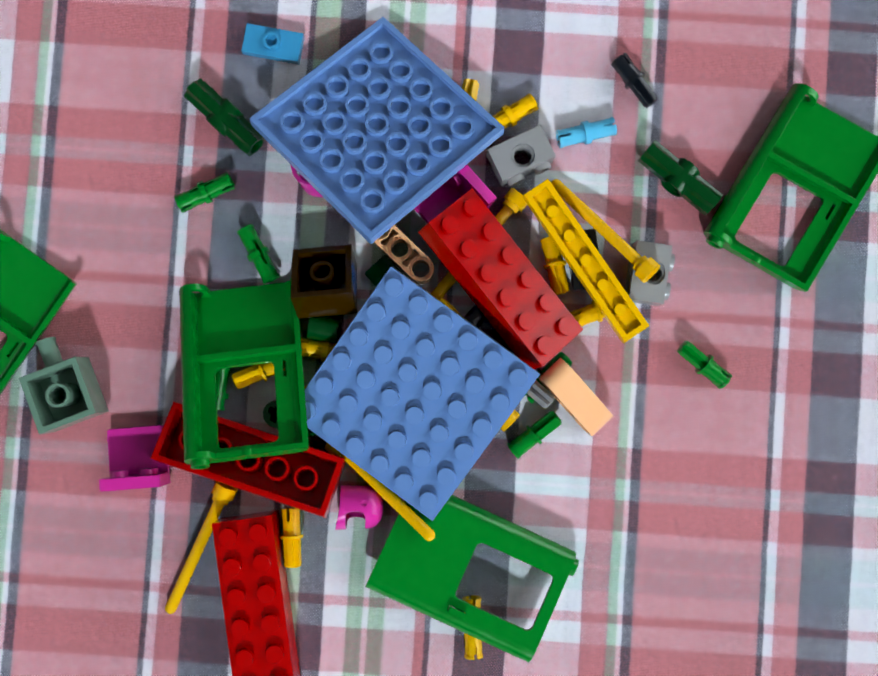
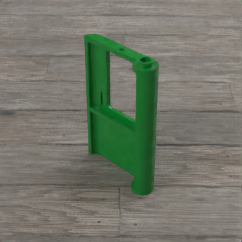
[704,83,878,292]
[0,229,77,395]
[179,278,309,469]
[365,495,579,663]

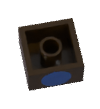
[291,244,357,318]

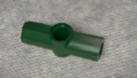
[184,78,265,157]
[638,140,723,215]

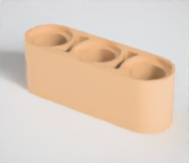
[373,225,434,284]
[538,358,613,437]

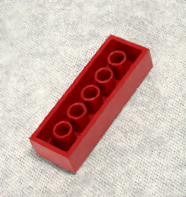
[418,188,583,369]
[150,401,346,518]
[212,510,301,676]

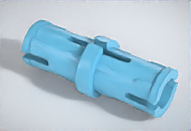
[556,117,617,148]

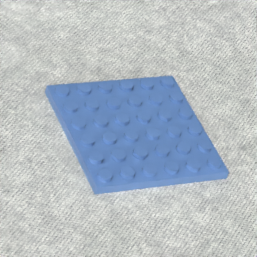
[249,17,505,244]
[305,266,540,521]

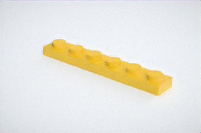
[523,179,649,343]

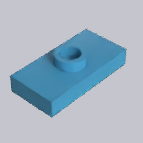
[241,23,305,65]

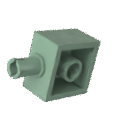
[19,337,109,435]

